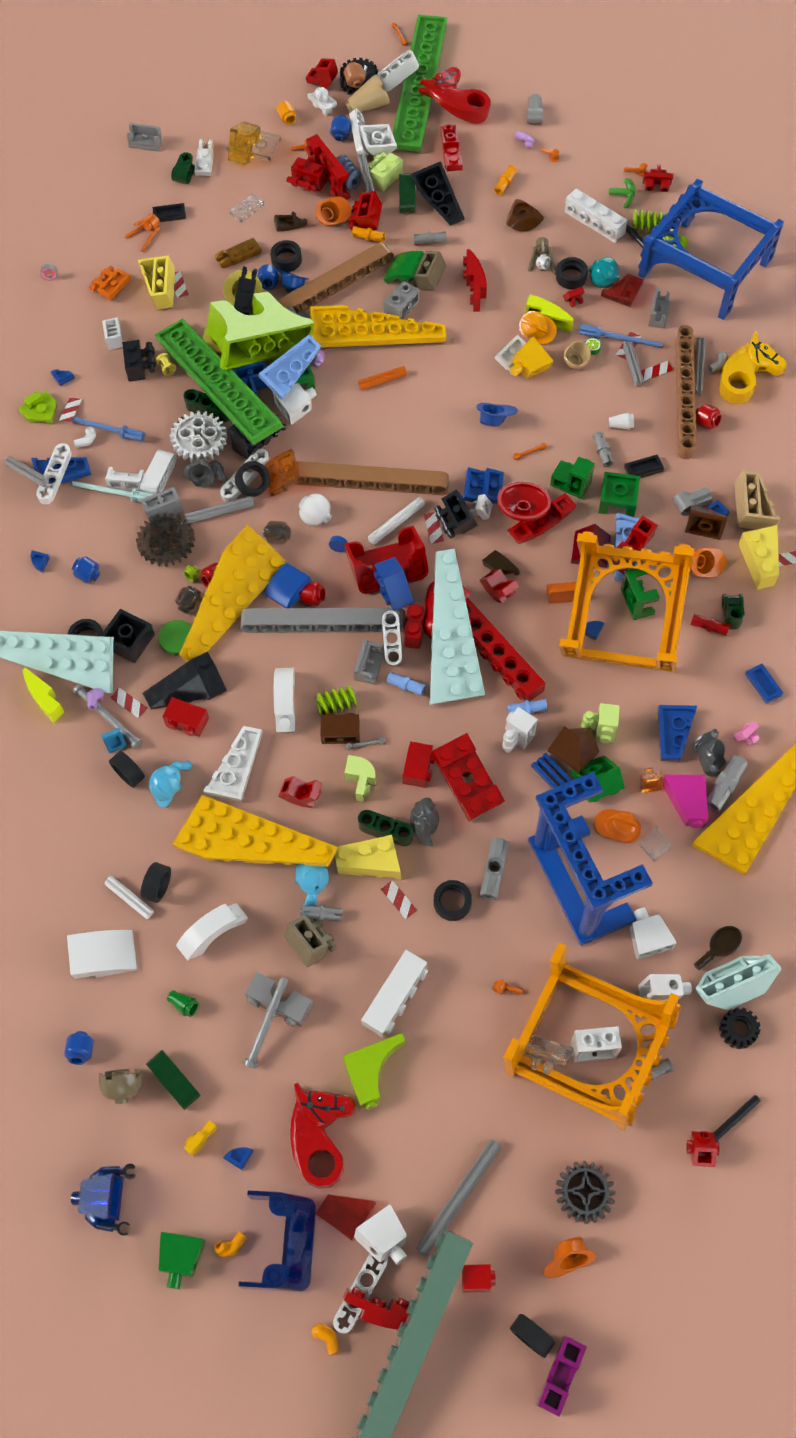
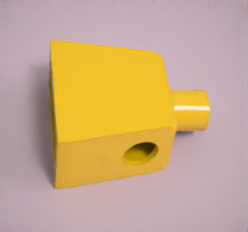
[510,336,553,379]

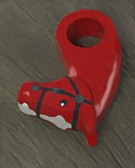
[418,67,491,124]
[290,1083,356,1189]

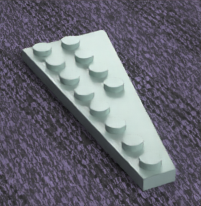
[429,549,485,705]
[0,630,114,693]

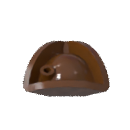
[506,199,544,231]

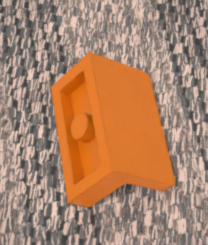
[546,582,576,604]

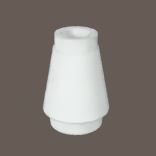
[609,412,634,430]

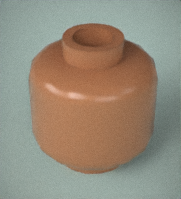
[344,62,366,88]

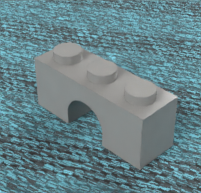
[245,972,313,1027]

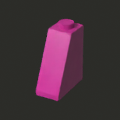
[662,774,709,828]

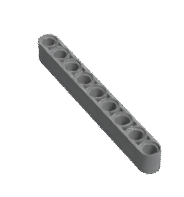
[240,608,405,633]

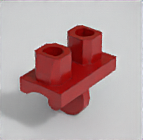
[642,164,673,192]

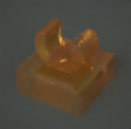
[640,767,662,793]

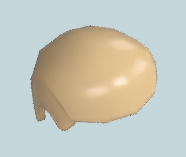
[563,341,591,369]

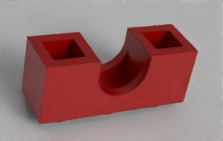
[612,515,658,574]

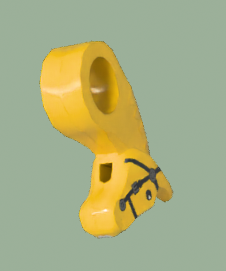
[719,331,787,404]

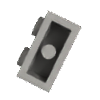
[383,281,420,319]

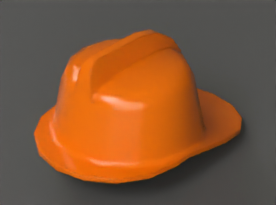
[315,197,351,225]
[691,547,726,578]
[594,809,641,843]
[544,1237,596,1278]

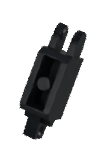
[234,266,257,315]

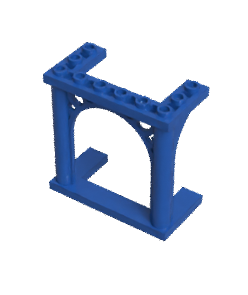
[638,178,784,320]
[528,772,653,946]

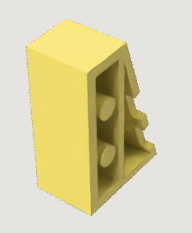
[138,255,175,309]
[739,525,779,590]
[334,835,401,880]

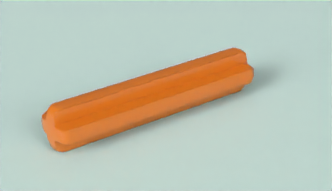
[358,366,407,390]

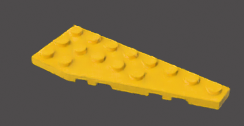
[310,305,446,348]
[179,524,287,662]
[173,795,337,867]

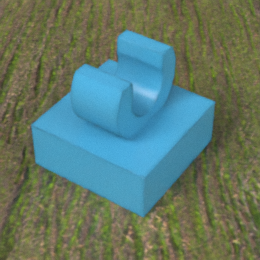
[101,728,127,754]

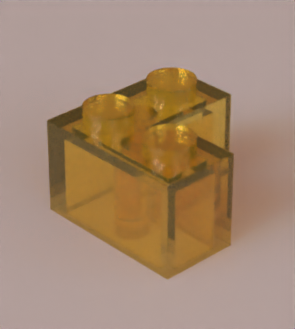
[228,122,262,166]

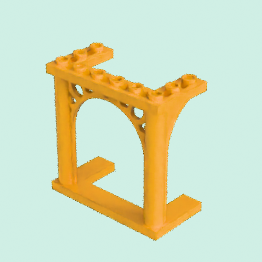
[559,532,694,673]
[503,943,681,1131]

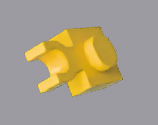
[184,1120,218,1157]

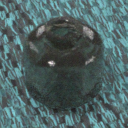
[263,521,291,544]
[175,585,202,614]

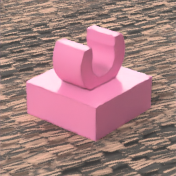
[733,721,760,745]

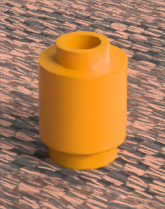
[276,101,296,125]

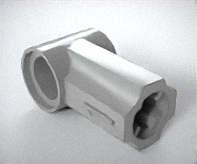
[527,94,543,124]
[673,487,712,516]

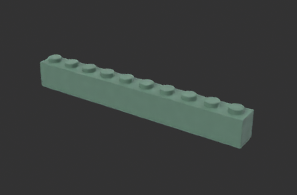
[352,1229,473,1438]

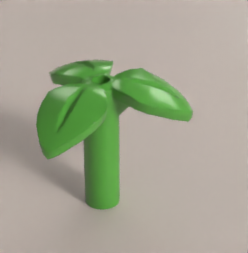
[609,178,636,208]

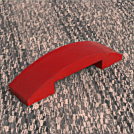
[508,493,576,544]

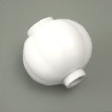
[299,494,332,527]

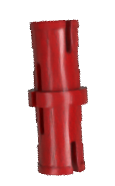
[690,614,730,636]

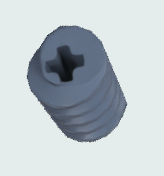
[337,154,362,190]

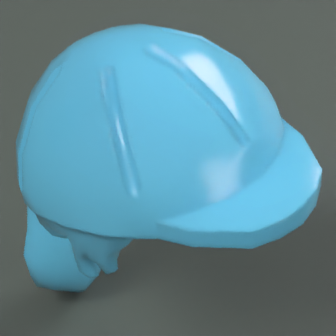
[149,760,192,807]
[295,864,329,913]

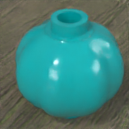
[589,257,620,288]

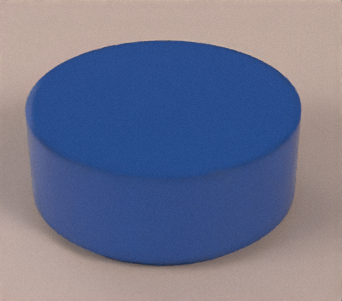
[329,536,348,552]

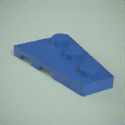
[31,457,92,484]
[658,705,697,761]

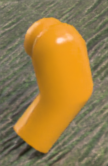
[214,1231,247,1257]
[311,1323,340,1355]

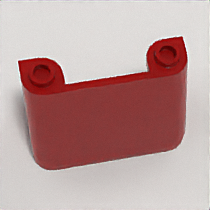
[344,525,429,594]

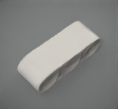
[377,50,419,92]
[140,449,177,494]
[382,610,402,666]

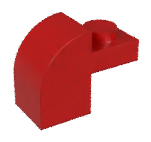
[306,58,338,89]
[479,569,519,603]
[278,776,322,808]

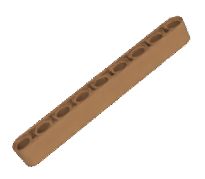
[277,242,394,313]
[675,325,696,459]
[291,461,449,495]

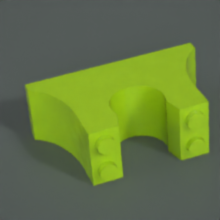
[206,291,315,370]

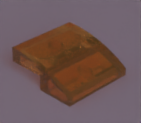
[264,449,301,497]

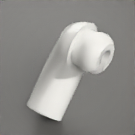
[74,427,96,448]

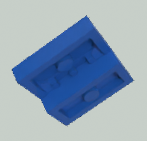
[463,467,504,504]
[264,563,311,608]

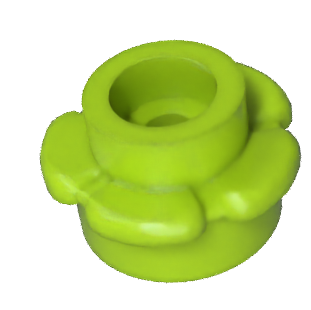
[183,565,200,582]

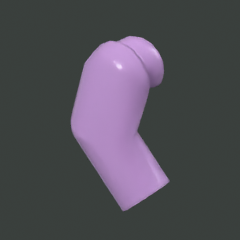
[515,131,535,148]
[312,349,325,367]
[87,688,104,710]

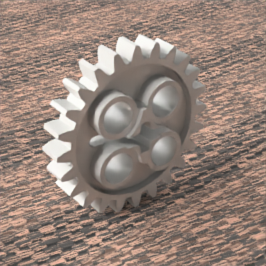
[170,411,227,462]

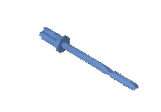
[579,324,663,347]
[72,417,145,442]

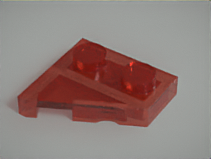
[601,274,644,307]
[315,1194,376,1241]

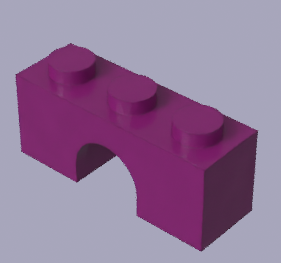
[536,1336,587,1417]

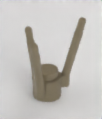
[528,237,556,275]

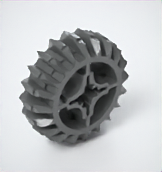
[555,1161,616,1224]

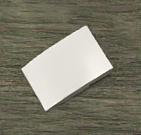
[67,930,137,980]

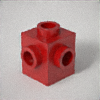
[686,1131,720,1167]

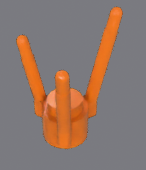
[125,214,160,252]

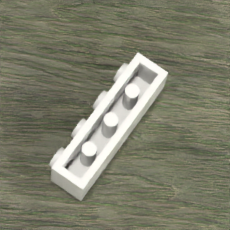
[564,189,627,243]
[361,950,429,1038]

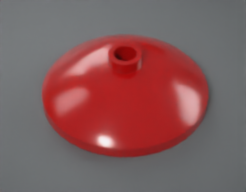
[497,481,551,522]

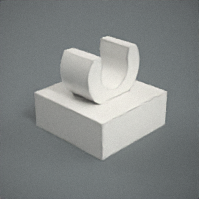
[470,494,493,520]

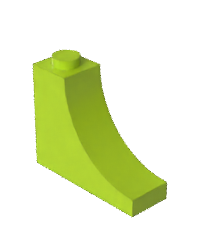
[342,1033,406,1110]

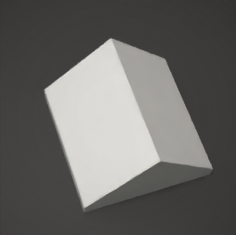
[359,124,397,157]

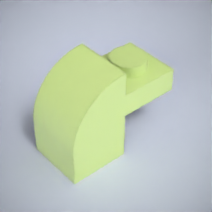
[344,755,376,802]

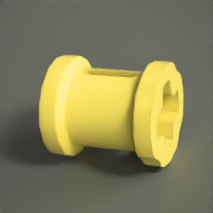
[156,353,177,376]

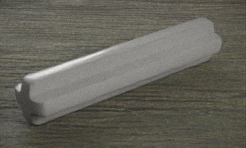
[357,154,374,192]
[623,342,644,386]

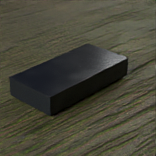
[152,203,186,222]
[624,454,664,478]

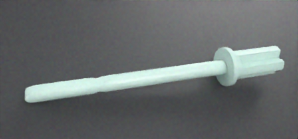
[72,481,154,502]

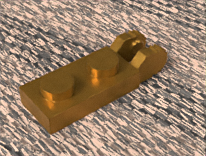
[214,237,262,269]

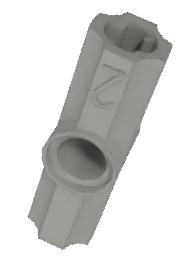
[707,755,748,812]
[480,837,509,900]

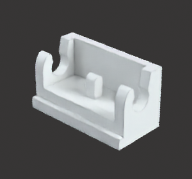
[105,467,145,491]

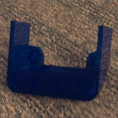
[238,1190,316,1292]

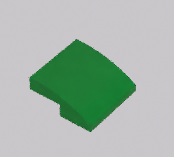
[383,251,424,284]

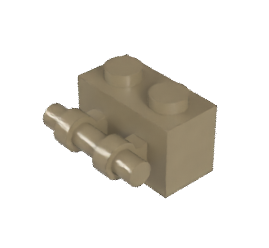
[407,251,447,291]
[284,915,337,967]

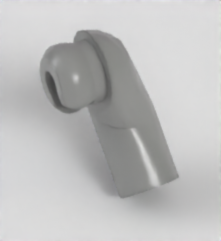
[709,352,729,373]

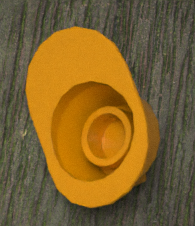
[519,311,557,344]

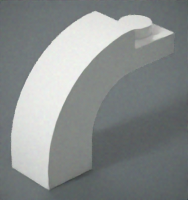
[274,667,296,732]
[176,903,248,961]

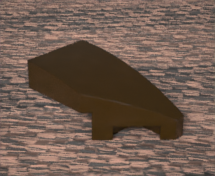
[274,212,307,231]
[482,550,520,576]

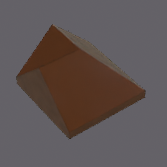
[685,505,728,540]
[547,726,599,773]

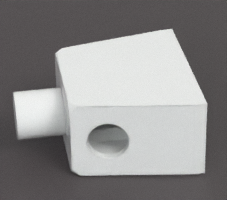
[273,383,317,425]
[630,907,676,960]
[638,974,692,1001]
[354,1204,407,1265]

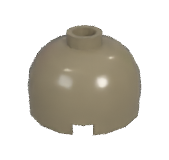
[99,1069,142,1104]

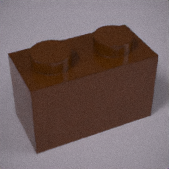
[320,713,360,744]

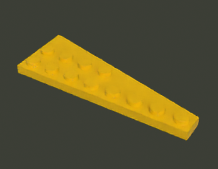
[692,744,796,876]

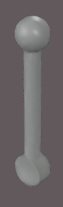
[346,737,385,750]

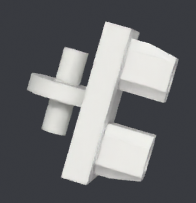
[307,87,337,116]

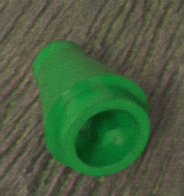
[167,990,199,1017]

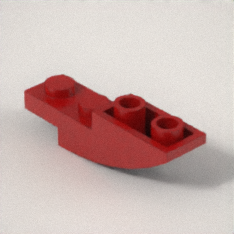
[440,124,463,172]
[463,249,487,312]
[343,1287,410,1330]

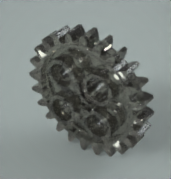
[136,513,195,567]

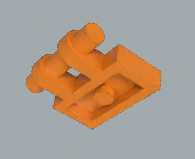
[89,266,131,301]

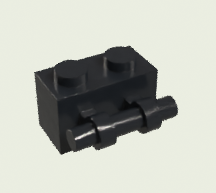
[122,340,156,382]
[434,489,478,539]

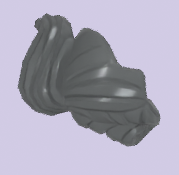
[184,460,228,487]
[693,729,726,776]
[410,798,439,846]

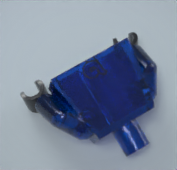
[71,1163,136,1236]

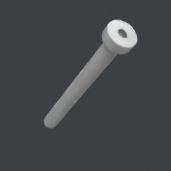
[243,977,288,1069]

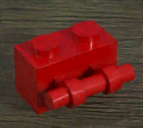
[286,157,327,192]
[349,191,383,230]

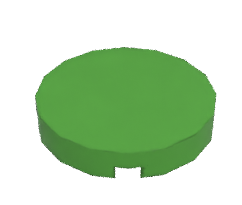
[158,620,191,655]

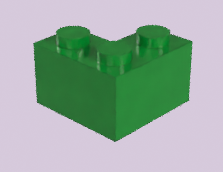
[550,457,595,499]

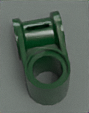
[171,152,195,184]
[722,594,745,630]

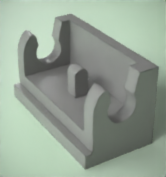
[127,123,163,152]
[648,288,670,329]
[141,487,184,525]
[354,639,384,685]

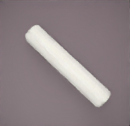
[104,876,154,919]

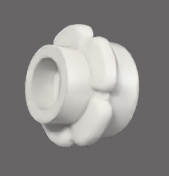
[536,254,550,271]

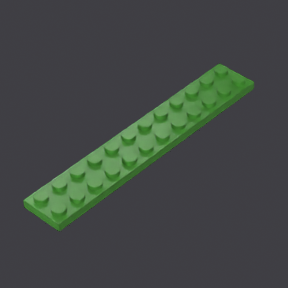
[393,14,447,152]
[155,318,283,445]

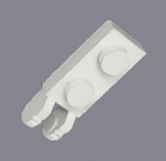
[194,139,214,176]

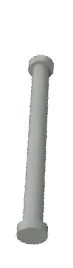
[73,684,142,749]

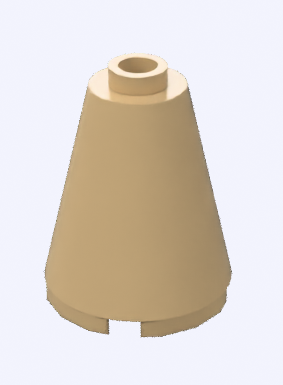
[345,75,390,113]

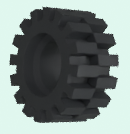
[719,1007,761,1049]

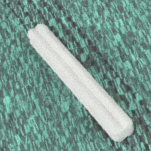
[368,497,425,545]

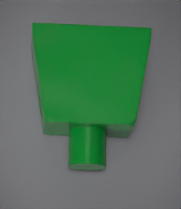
[159,1232,206,1290]

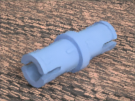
[387,672,426,696]
[508,699,548,715]

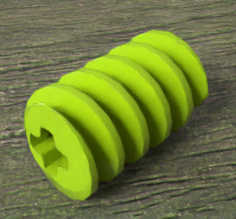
[632,209,667,232]
[316,685,357,717]

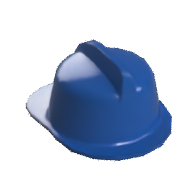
[276,270,308,293]
[476,403,518,427]

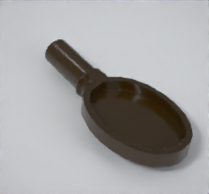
[694,926,742,970]

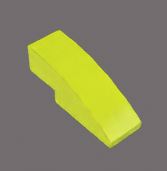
[525,295,574,332]
[22,668,64,723]

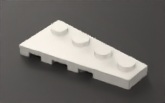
[203,726,263,802]

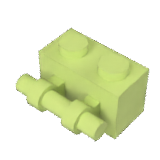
[368,152,403,192]
[581,703,620,744]

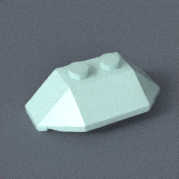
[696,954,781,1010]

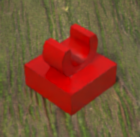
[563,286,585,307]

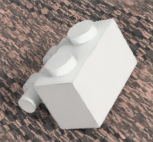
[502,707,538,753]

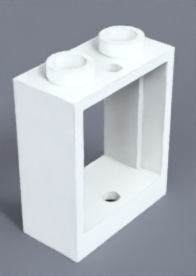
[571,1026,622,1063]

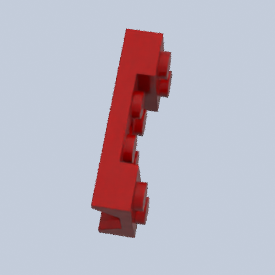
[305,134,351,200]
[431,733,505,822]

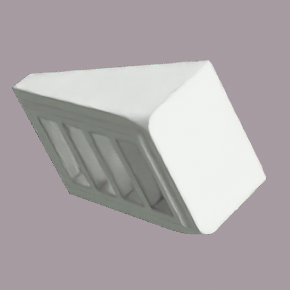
[102,317,124,350]

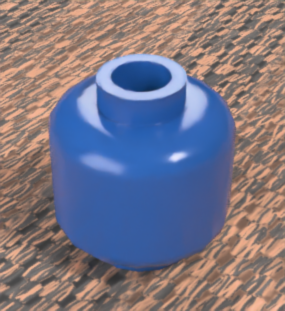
[330,115,351,141]
[257,264,278,290]
[72,556,100,583]
[64,1031,94,1065]

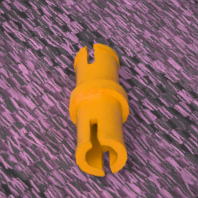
[494,165,517,195]
[352,226,386,243]

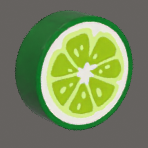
[585,338,601,355]

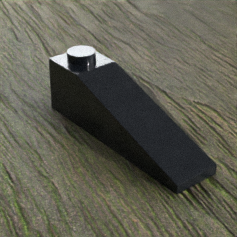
[411,161,465,226]
[142,652,227,709]

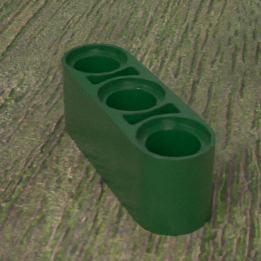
[399,173,415,213]
[183,389,230,422]
[358,810,413,846]
[146,1050,201,1110]

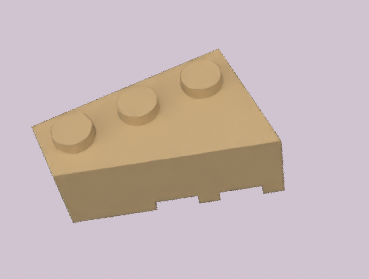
[735,470,780,530]

